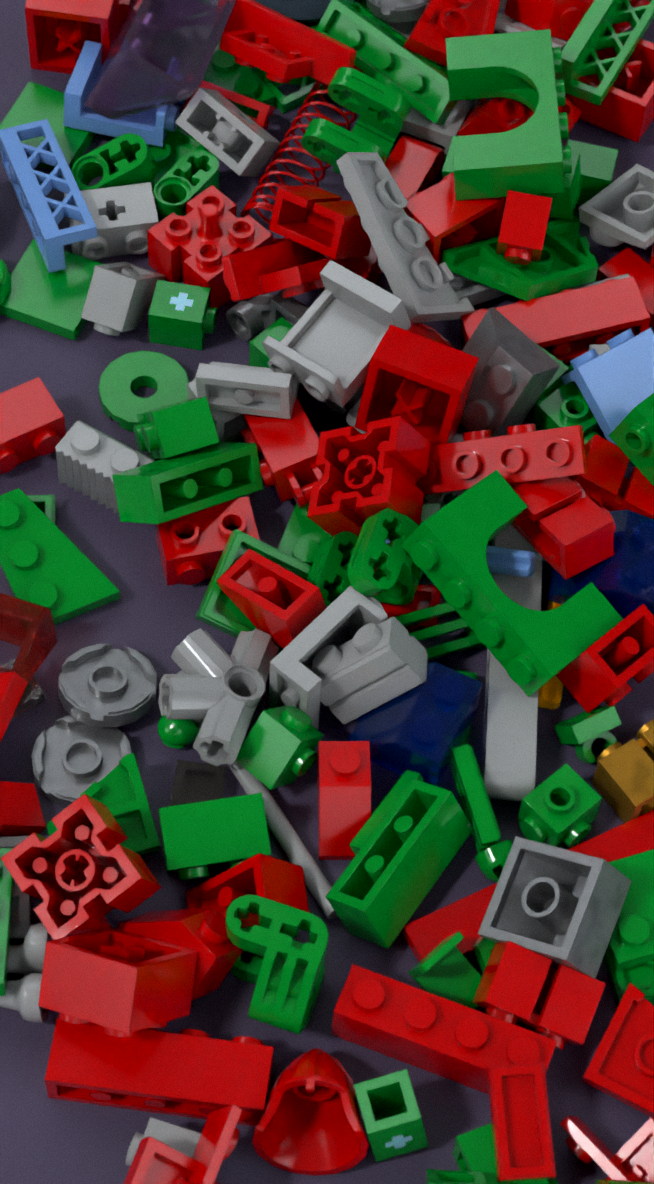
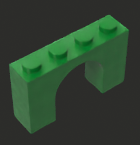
[445,29,572,201]
[401,469,623,697]

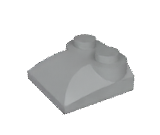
[579,164,654,250]

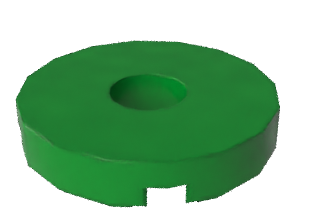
[98,350,189,432]

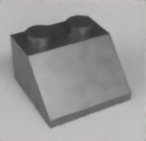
[460,307,560,437]
[478,836,632,979]

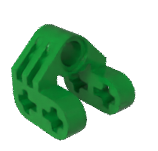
[301,67,412,174]
[306,507,423,608]
[225,894,329,1035]

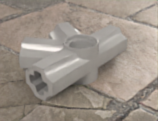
[158,628,279,767]

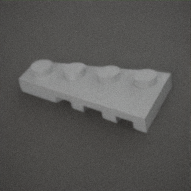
[336,152,475,323]

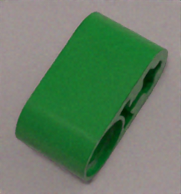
[71,133,158,191]
[154,149,219,222]

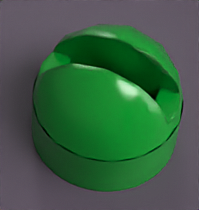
[157,716,199,749]
[475,840,513,883]

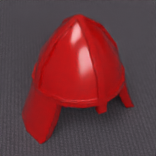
[252,1048,369,1176]

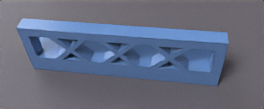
[0,119,98,273]

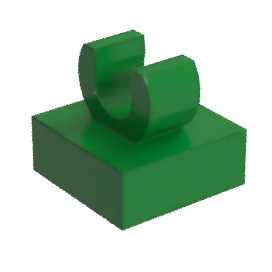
[553,706,622,763]

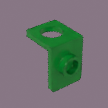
[408,931,482,1010]

